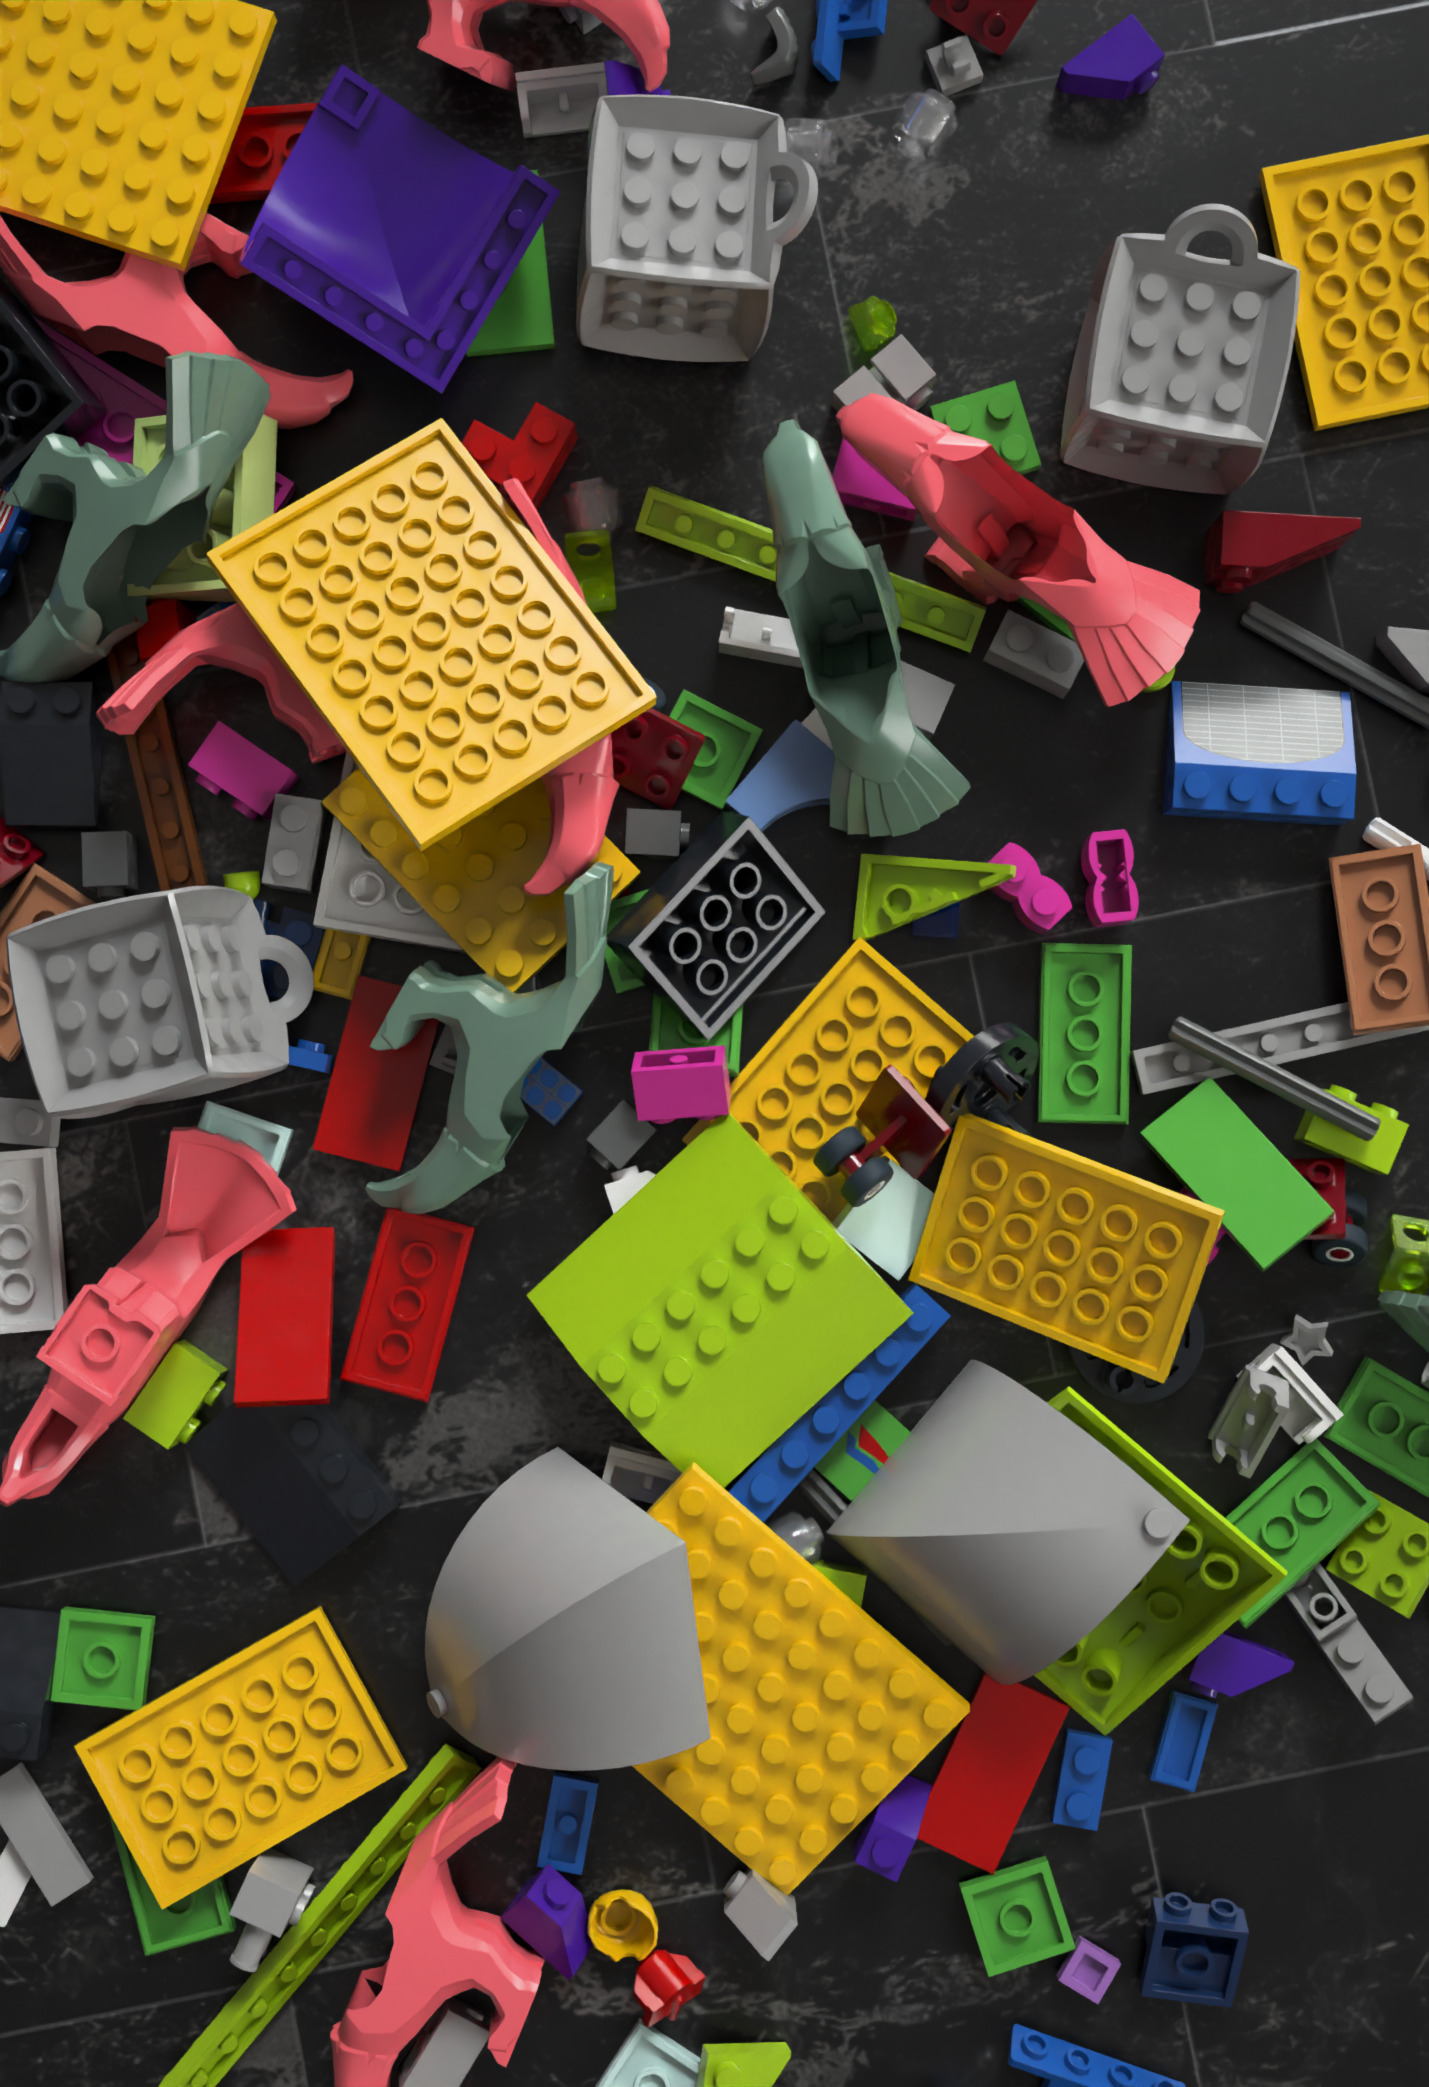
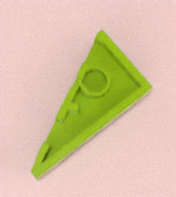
[853,853,1016,941]
[696,2042,791,2087]

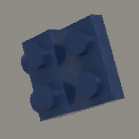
[1139,1892,1249,2008]

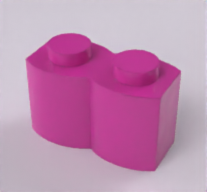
[1080,829,1139,928]
[988,842,1072,934]

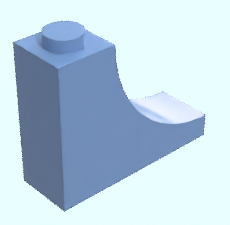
[725,719,834,832]

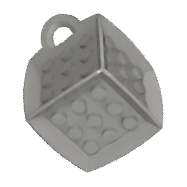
[576,94,818,362]
[1060,204,1300,494]
[6,886,314,1119]

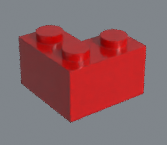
[461,402,578,511]

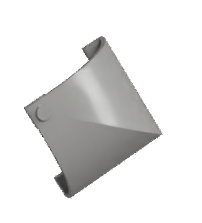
[826,1359,1190,1685]
[425,1447,711,1771]

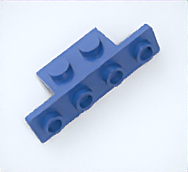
[811,0,888,82]
[1008,2024,1186,2087]

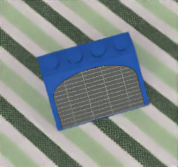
[1163,681,1356,826]

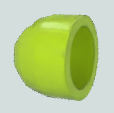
[223,871,260,900]

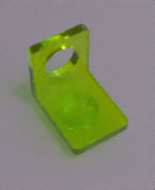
[564,530,617,612]
[1379,1214,1429,1296]

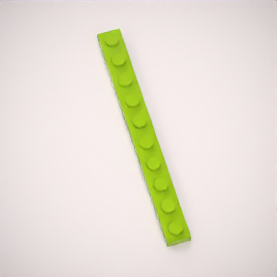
[158,1743,482,2087]

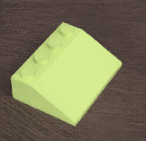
[127,414,278,602]

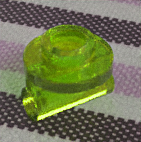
[848,296,897,352]

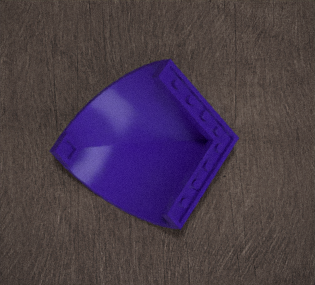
[239,64,560,394]

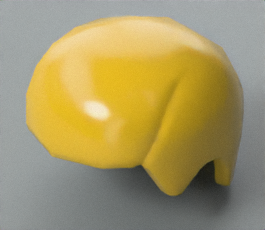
[587,1889,658,1962]

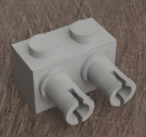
[229,1848,316,1972]

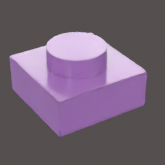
[1056,1935,1121,2004]

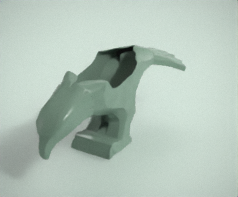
[0,351,271,682]
[762,419,971,837]
[365,861,614,1214]

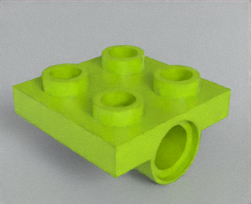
[1326,1490,1429,1619]

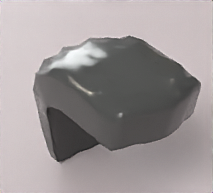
[751,7,799,85]

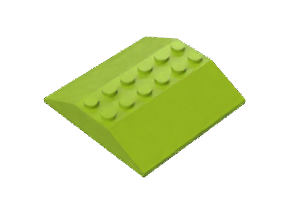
[526,1112,914,1488]
[1034,1386,1288,1736]

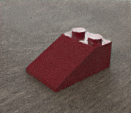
[1203,510,1361,593]

